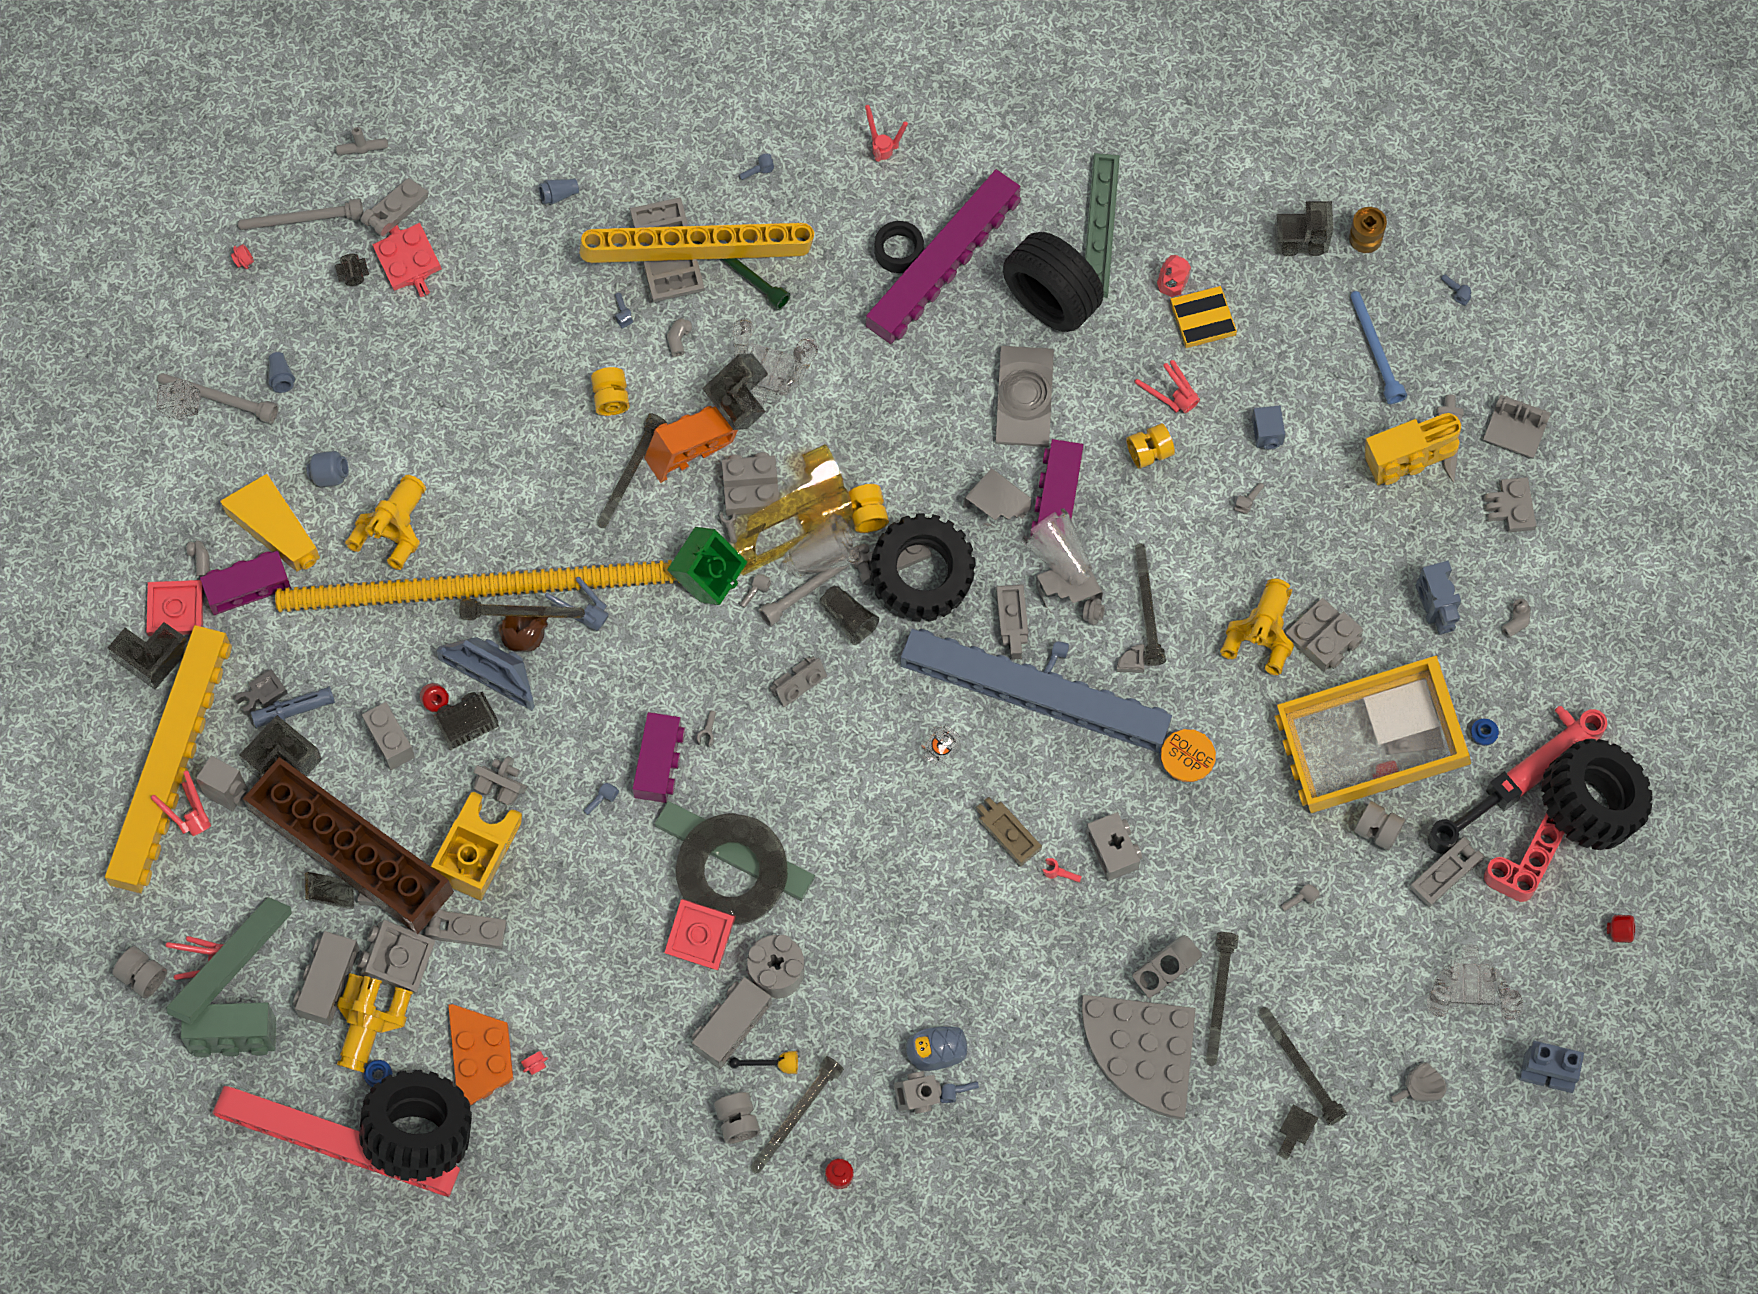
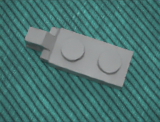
[996,584,1028,660]

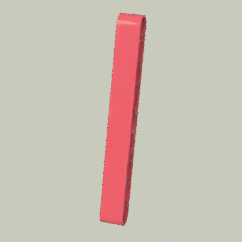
[212,1086,460,1197]

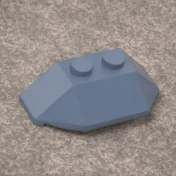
[436,637,535,711]

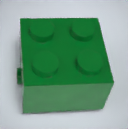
[667,527,748,605]

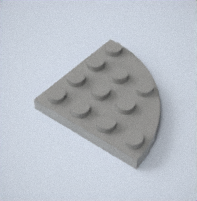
[1082,995,1196,1120]

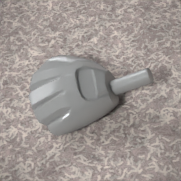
[1391,1062,1447,1103]

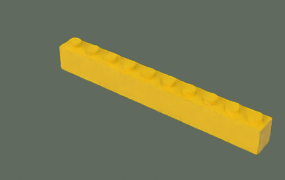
[105,625,232,894]

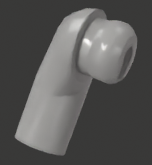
[667,318,692,357]
[186,540,210,576]
[1501,599,1531,638]

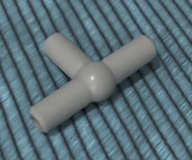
[336,127,388,155]

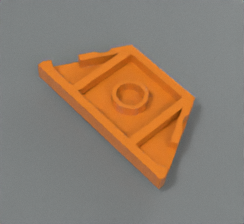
[448,1004,514,1105]

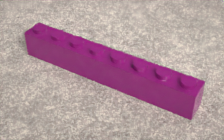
[866,169,1021,344]

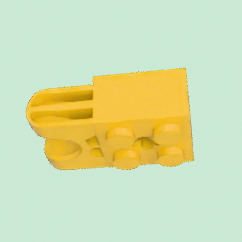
[1365,413,1461,486]
[431,792,522,901]

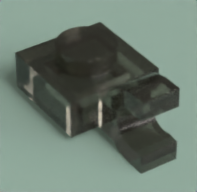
[1277,1104,1319,1160]

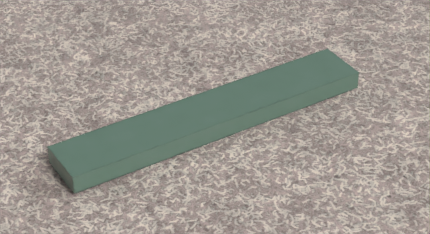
[1085,153,1120,298]
[655,801,815,901]
[166,897,292,1024]

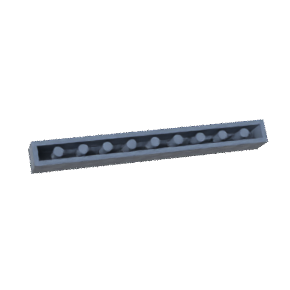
[901,629,1172,753]

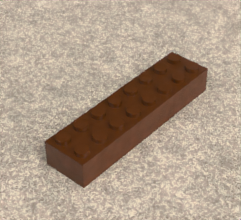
[243,757,454,935]

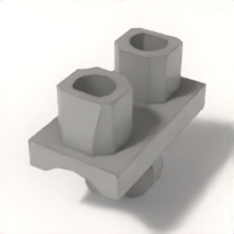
[473,756,528,806]

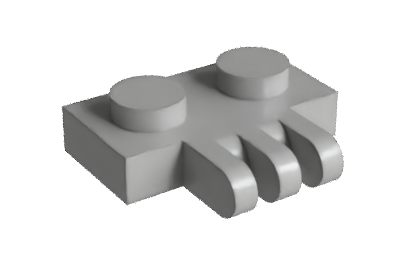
[1484,477,1536,533]

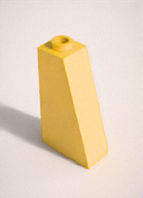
[220,474,320,572]

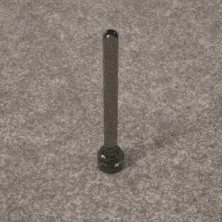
[597,413,667,528]
[1135,543,1166,666]
[459,598,585,620]
[1206,932,1239,1066]
[1259,1007,1348,1126]
[751,1056,844,1173]

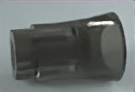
[819,585,879,645]

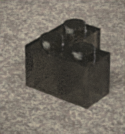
[1274,201,1334,256]
[702,353,768,430]
[107,622,188,690]
[239,715,322,779]

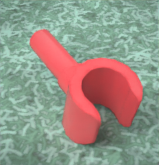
[1042,858,1082,883]

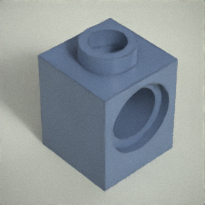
[1252,405,1286,450]

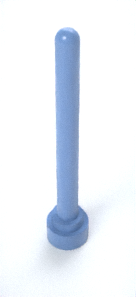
[1350,291,1407,404]

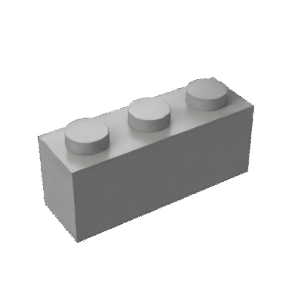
[293,931,360,1026]
[692,977,772,1069]

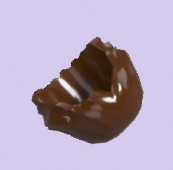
[498,611,549,652]

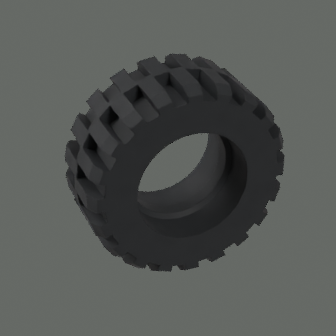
[869,513,976,622]
[1541,739,1653,850]
[359,1070,472,1181]

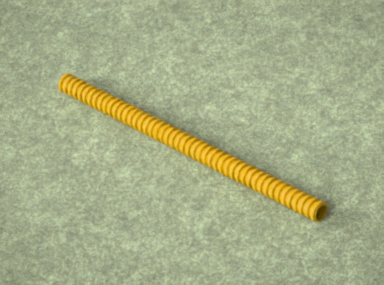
[275,560,680,612]

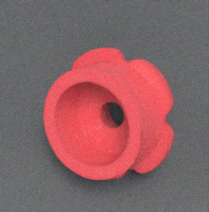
[231,244,254,269]
[521,1051,548,1075]

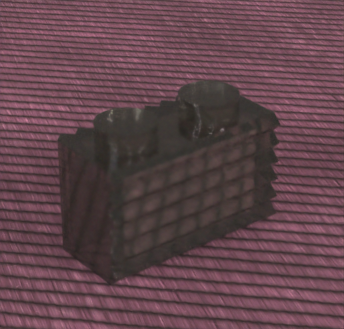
[433,691,499,751]

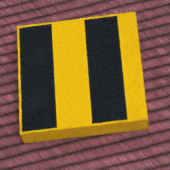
[1170,286,1237,348]

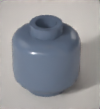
[306,450,349,487]

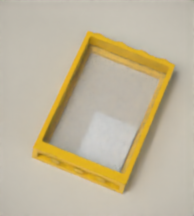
[1274,655,1471,813]

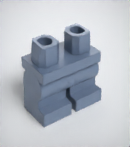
[1415,560,1461,635]
[1519,1040,1584,1093]

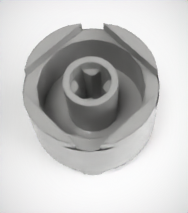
[747,935,805,999]

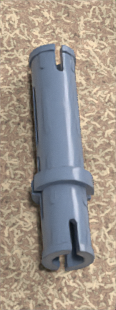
[251,686,335,728]

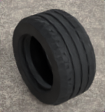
[1003,232,1104,332]

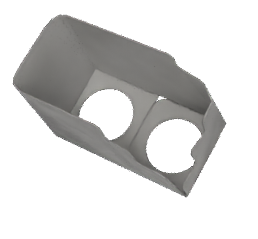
[963,468,1031,526]
[1036,557,1103,613]
[1132,935,1202,998]

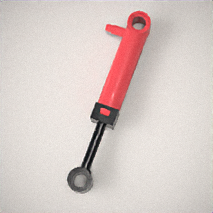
[1428,706,1607,854]

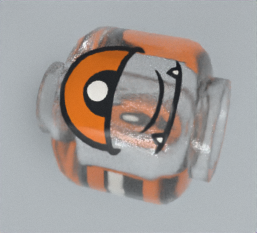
[921,724,962,766]

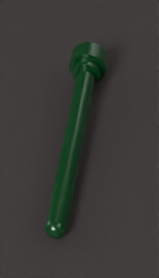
[698,241,791,310]

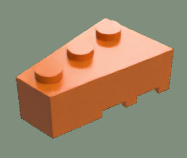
[644,404,739,483]

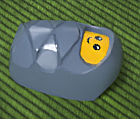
[906,1027,968,1071]

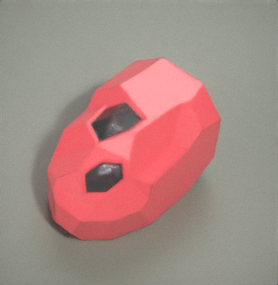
[1157,255,1191,297]

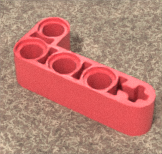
[1484,813,1565,902]

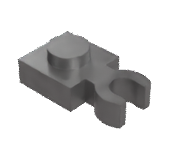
[235,669,288,715]

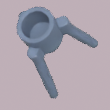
[545,577,609,632]

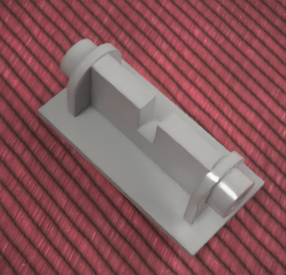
[770,656,827,707]

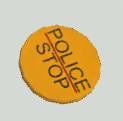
[1161,729,1216,782]

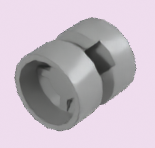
[1354,801,1406,851]
[112,946,167,999]
[714,1092,761,1144]

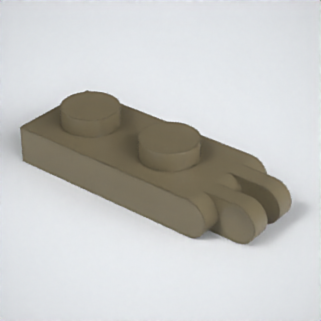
[975,797,1042,867]

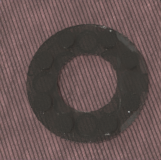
[675,813,788,926]

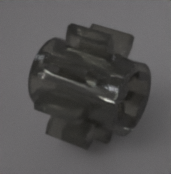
[335,253,369,286]

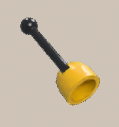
[729,1051,798,1074]

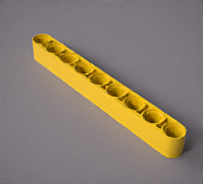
[579,223,814,263]

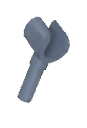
[739,153,774,180]
[1441,274,1471,306]
[615,293,633,329]
[1043,641,1069,674]
[583,783,619,815]
[940,1081,979,1103]

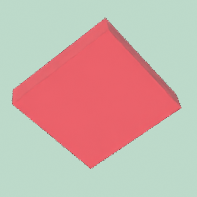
[146,580,204,636]
[664,899,736,970]

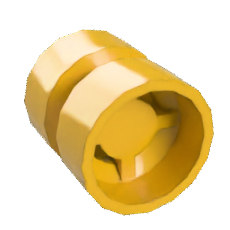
[591,367,630,416]
[1126,423,1175,469]
[847,484,889,533]

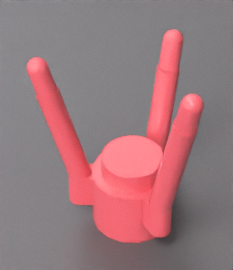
[865,105,908,162]
[1135,360,1200,413]
[151,770,211,837]
[166,936,224,980]

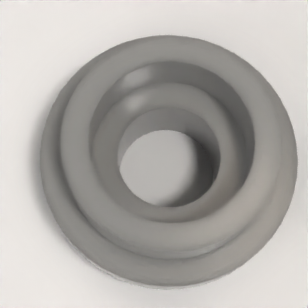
[1083,598,1105,625]

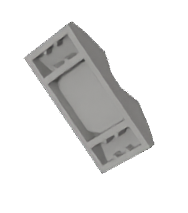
[630,197,705,302]
[995,346,1054,447]

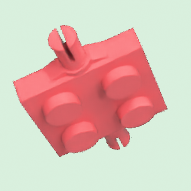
[372,223,442,297]

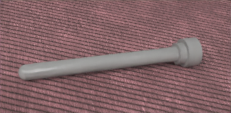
[237,198,363,230]
[157,373,279,424]
[758,544,869,627]

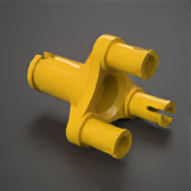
[345,475,426,570]
[1220,578,1294,675]
[336,973,413,1073]

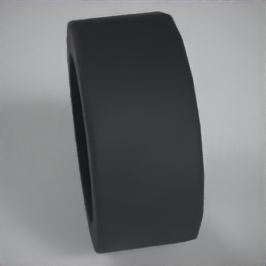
[874,220,924,273]

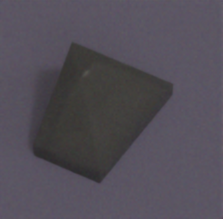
[305,872,354,909]

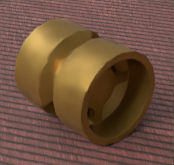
[1349,206,1387,253]

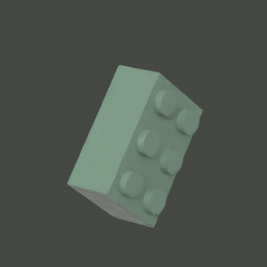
[181,1002,276,1058]

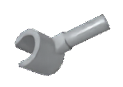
[1234,483,1264,514]
[720,513,737,543]
[740,574,771,608]
[697,710,716,747]
[1281,884,1320,912]

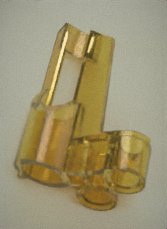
[734,444,853,576]

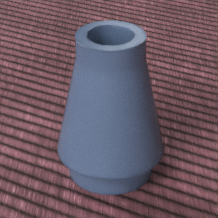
[538,178,579,205]
[268,352,295,393]

